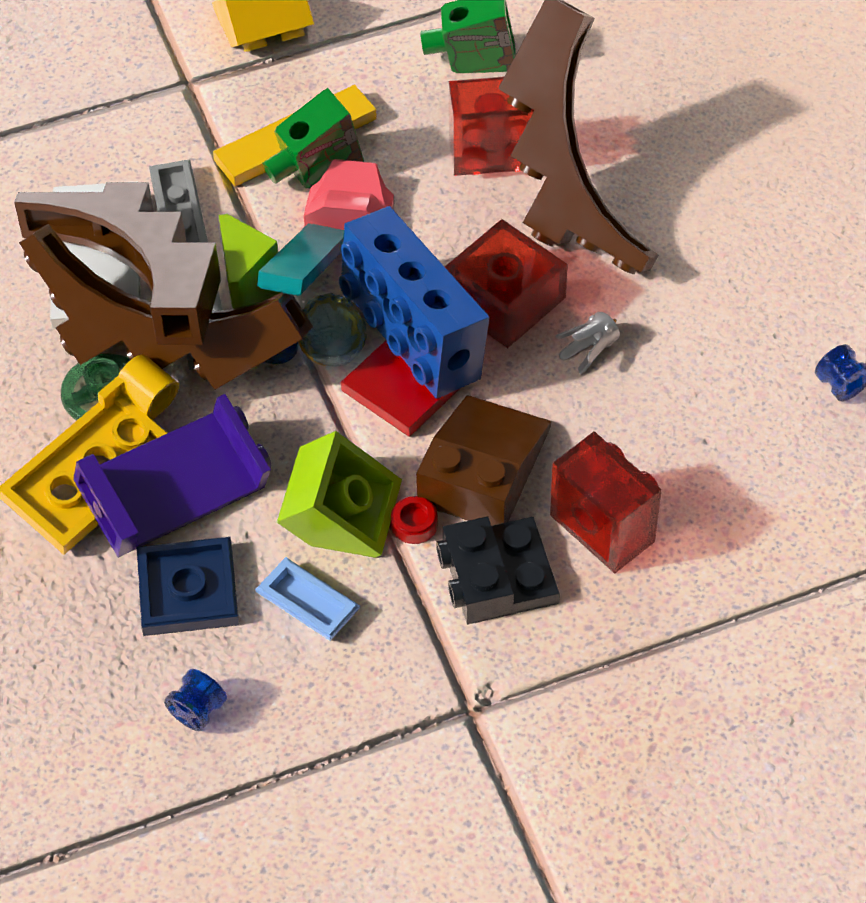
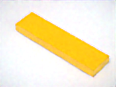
[213,84,377,187]

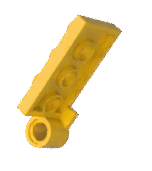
[0,354,179,555]

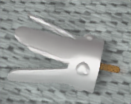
[555,312,620,374]

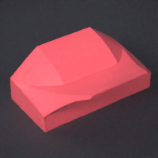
[304,159,394,230]

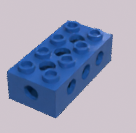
[339,206,489,399]

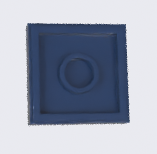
[137,536,239,636]

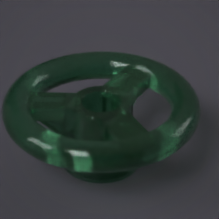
[60,353,130,421]

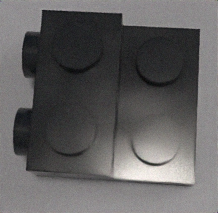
[436,516,560,625]

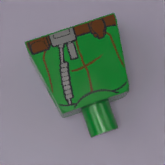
[420,0,516,73]
[262,88,364,189]

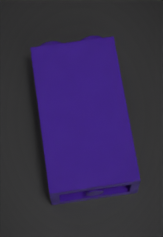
[73,394,271,558]

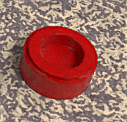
[391,496,438,544]

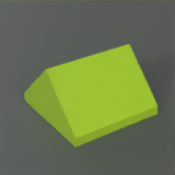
[219,214,281,309]

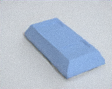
[255,557,360,641]

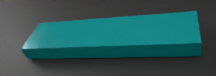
[257,223,344,296]

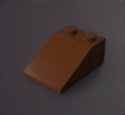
[416,395,552,526]

